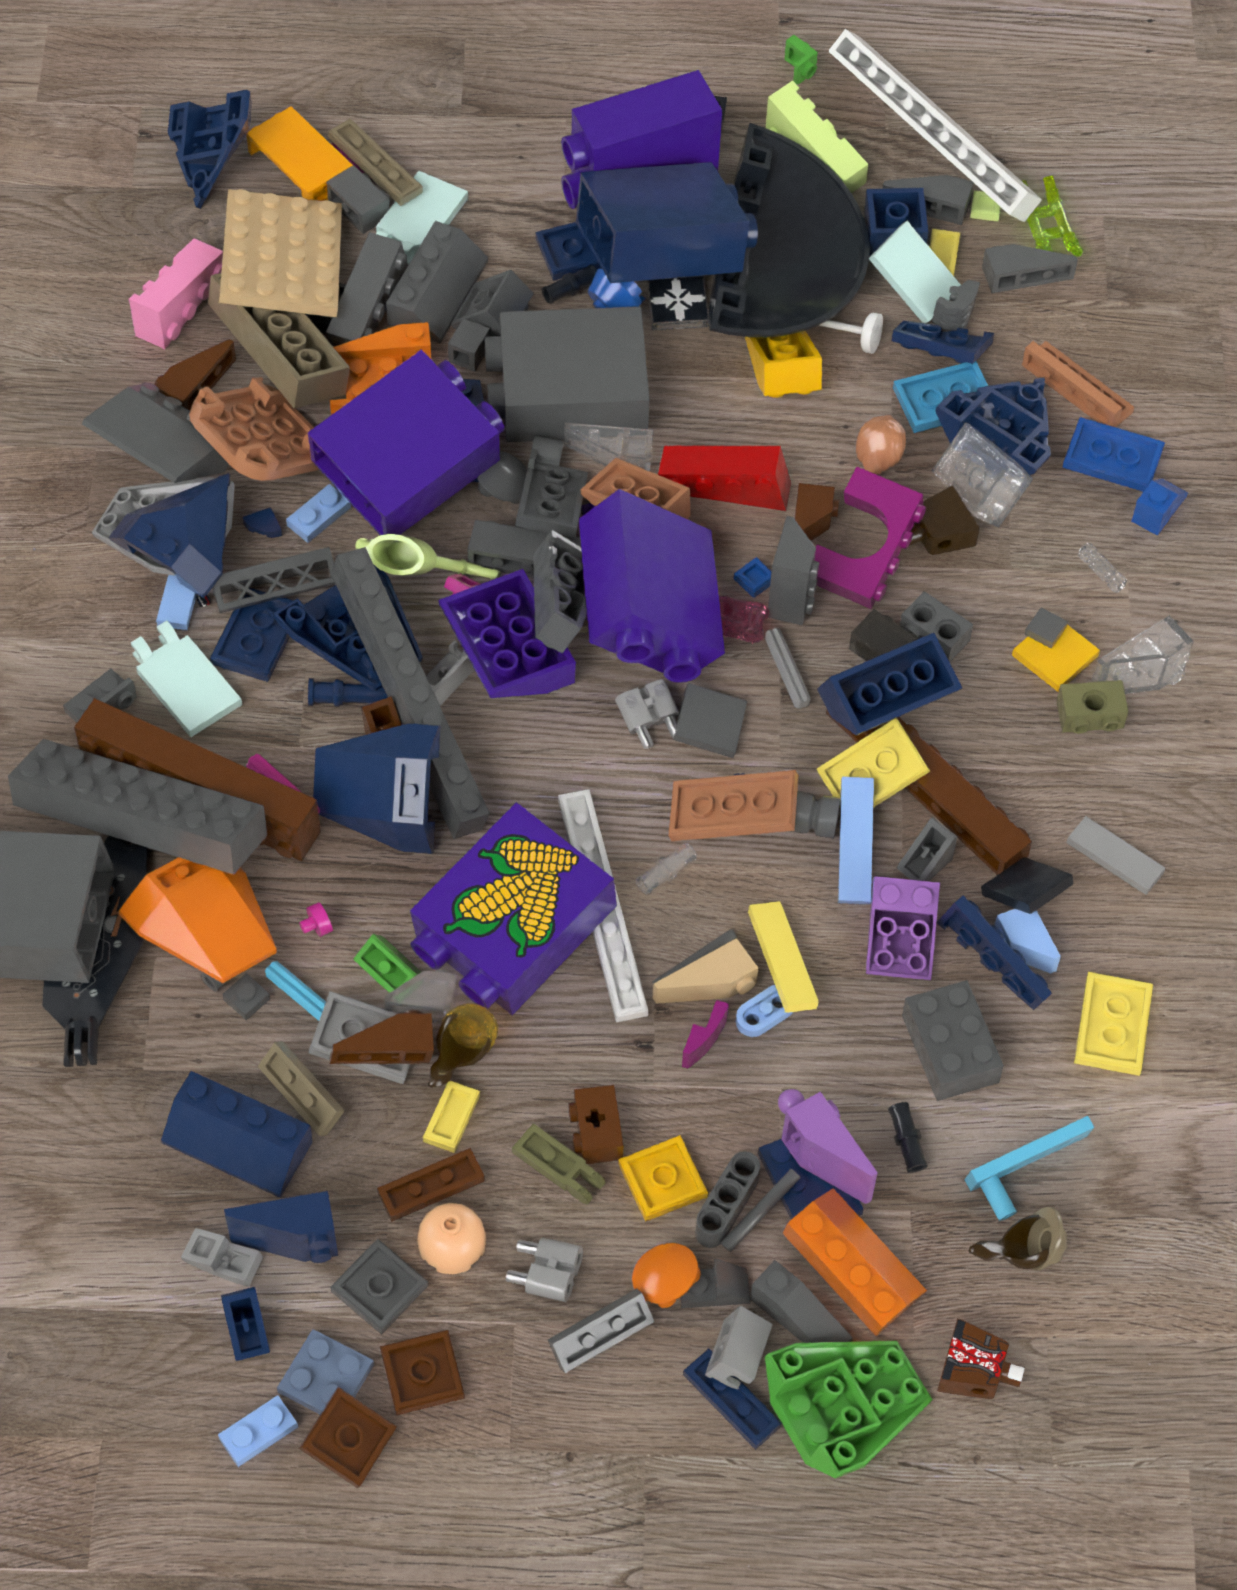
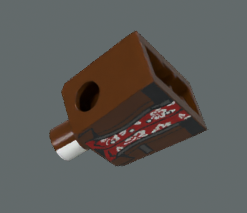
[937,1318,1025,1399]

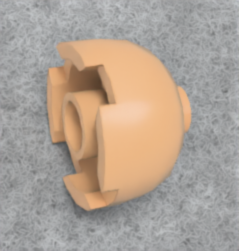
[417,1203,486,1274]

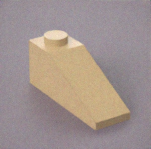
[653,938,758,1004]

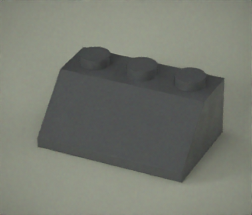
[767,516,820,625]

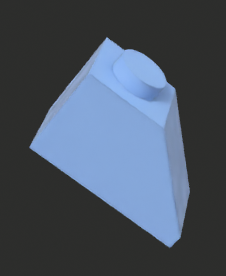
[994,909,1061,974]

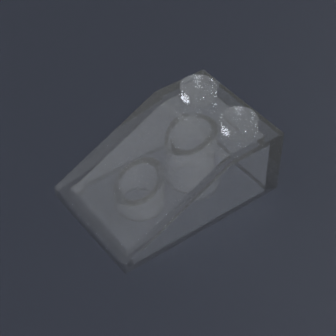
[932,422,1033,528]
[1092,615,1194,694]

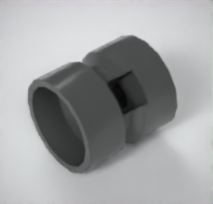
[790,791,841,839]

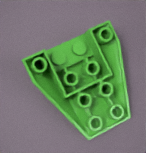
[765,1341,933,1479]

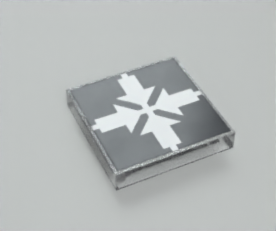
[646,276,709,331]

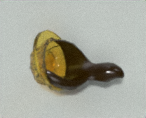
[428,1003,498,1088]

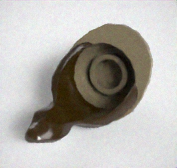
[968,1207,1067,1271]

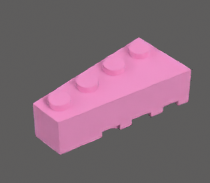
[129,238,223,349]

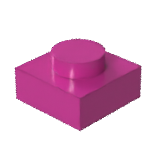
[444,573,480,595]

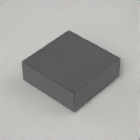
[1025,607,1068,649]

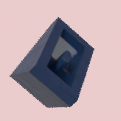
[221,1287,270,1361]

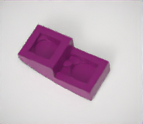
[682,1000,729,1069]

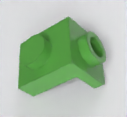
[784,35,818,85]

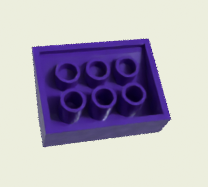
[438,569,576,698]

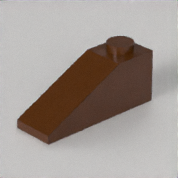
[154,339,236,411]
[329,1010,434,1064]

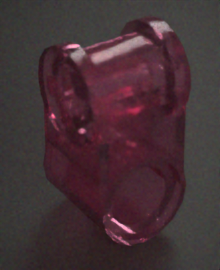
[719,596,769,643]

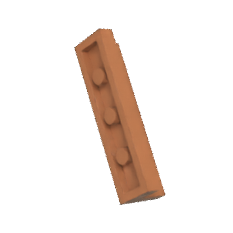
[1022,341,1135,427]

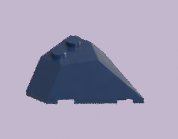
[168,90,252,209]
[935,377,1051,478]
[108,473,230,598]

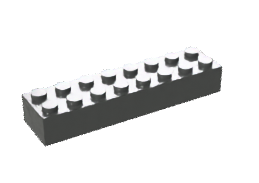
[8,739,267,875]

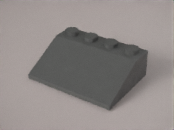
[82,382,228,483]

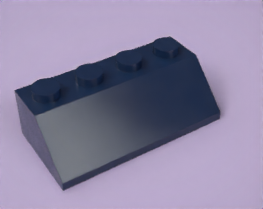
[817,633,963,736]
[161,1071,313,1198]

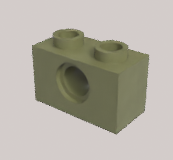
[1056,680,1129,734]

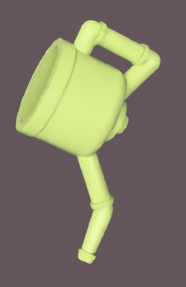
[355,534,500,580]

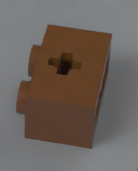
[568,1085,624,1164]

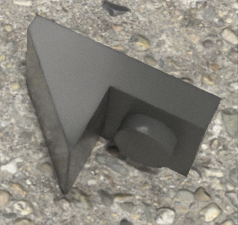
[680,1259,750,1309]

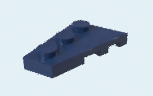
[891,320,994,364]

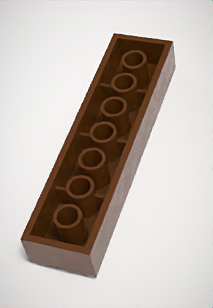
[74,698,321,861]

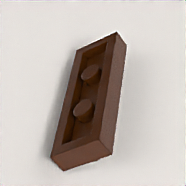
[377,1148,485,1222]

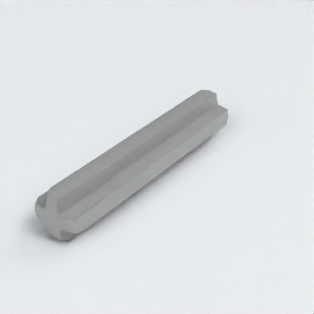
[765,628,811,709]

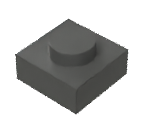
[222,973,270,1020]

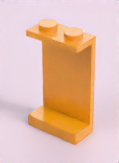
[246,106,353,201]

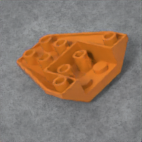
[119,857,277,983]

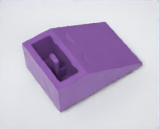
[866,876,940,980]

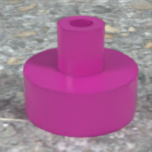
[299,902,333,937]

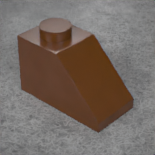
[795,483,839,541]

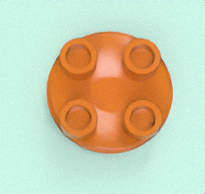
[632,1243,701,1308]

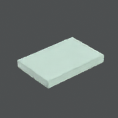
[869,221,961,323]

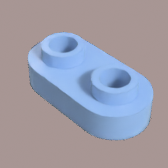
[736,985,793,1037]

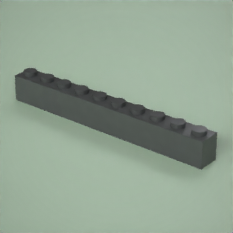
[331,547,490,839]

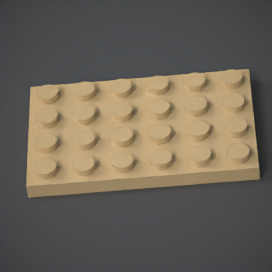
[219,189,342,317]

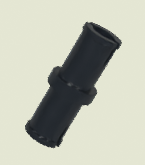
[542,264,597,304]
[888,1102,928,1173]

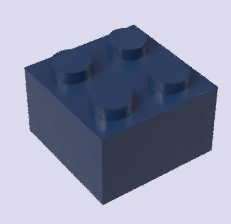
[864,188,929,256]

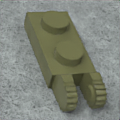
[512,1124,606,1205]

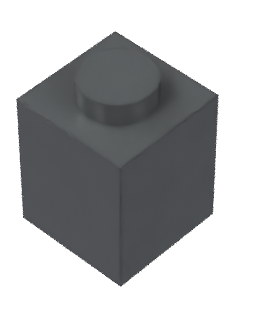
[448,319,490,372]

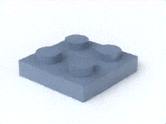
[277,1329,374,1414]

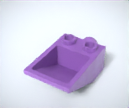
[778,1089,878,1204]

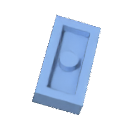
[286,484,351,543]
[218,1395,298,1467]

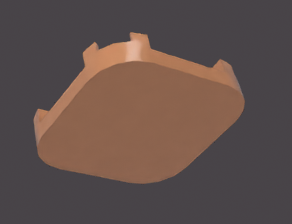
[189,377,319,481]

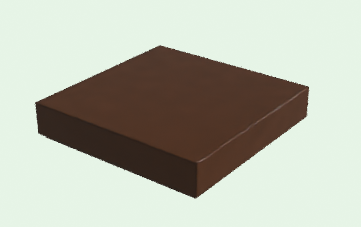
[380,1330,465,1416]
[298,1387,397,1488]

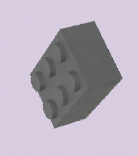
[902,980,1004,1101]

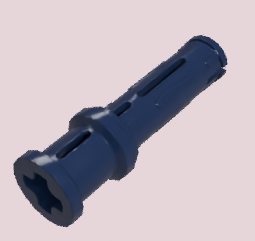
[308,678,388,707]

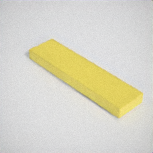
[748,901,819,1013]

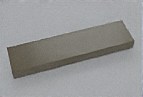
[328,118,423,206]

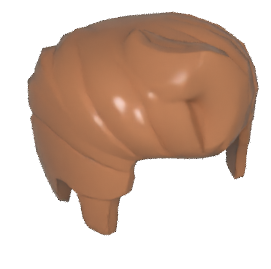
[856,415,906,475]

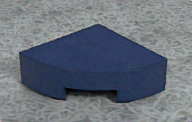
[242,507,282,538]

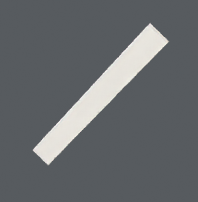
[558,789,648,1022]

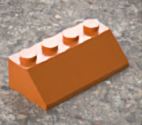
[783,1188,927,1336]

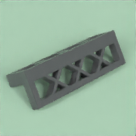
[212,547,335,613]

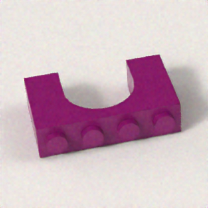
[815,466,926,609]

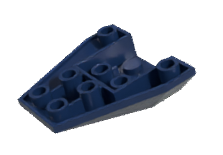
[273,565,423,691]
[313,723,441,854]

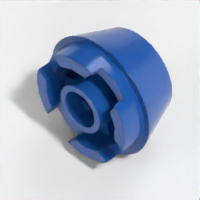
[588,269,646,308]

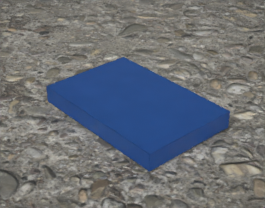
[1062,417,1165,492]

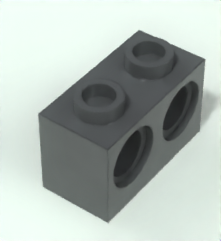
[899,591,973,662]

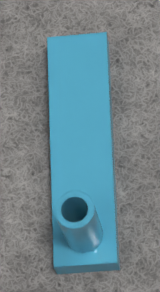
[964,1116,1094,1221]

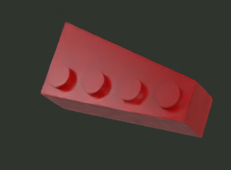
[658,446,791,511]

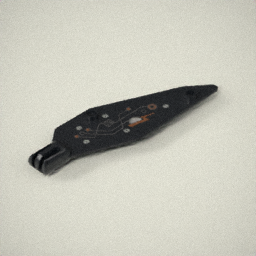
[42,835,148,1067]

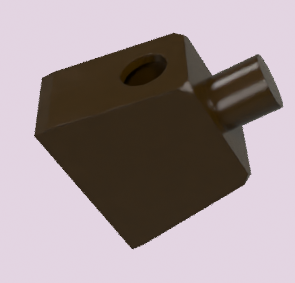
[909,485,980,555]

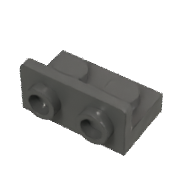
[63,668,137,723]

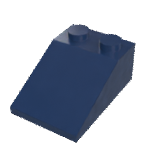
[224,1191,338,1263]

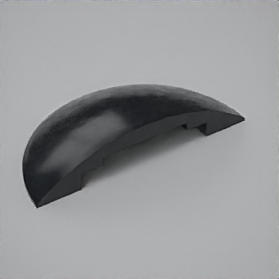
[708,123,870,338]

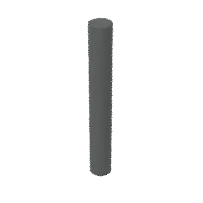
[652,929,738,984]
[721,1169,801,1252]

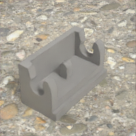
[426,640,475,706]
[705,1305,773,1389]

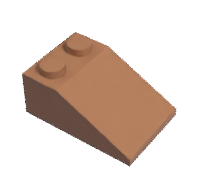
[580,458,691,519]

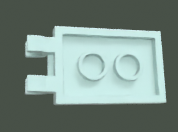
[376,171,468,265]
[131,620,242,737]

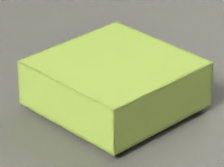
[970,190,1000,221]

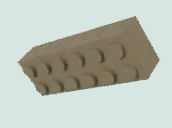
[208,273,350,409]

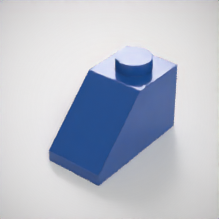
[1131,479,1188,536]

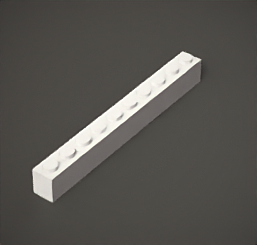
[829,29,1042,222]

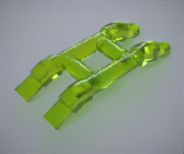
[1022,176,1083,257]

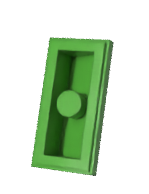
[353,934,426,1001]

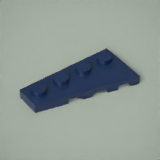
[936,895,1052,1010]

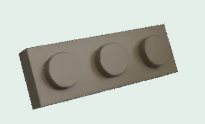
[258,1041,345,1136]

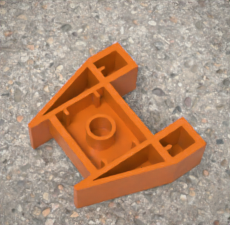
[330,322,431,415]

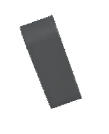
[695,1151,760,1248]

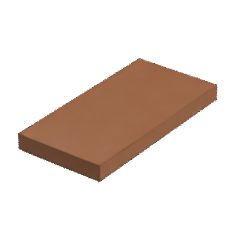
[668,770,799,841]

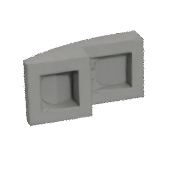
[181,1228,263,1287]

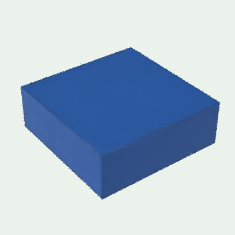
[733,557,772,598]

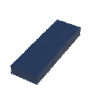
[683,1348,782,1450]

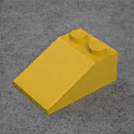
[745,331,822,398]

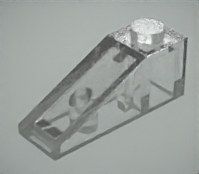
[564,423,654,472]

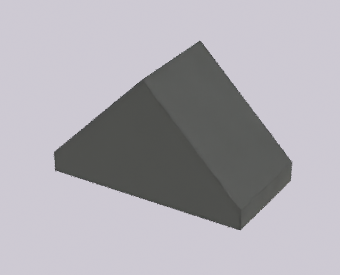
[896,817,957,881]

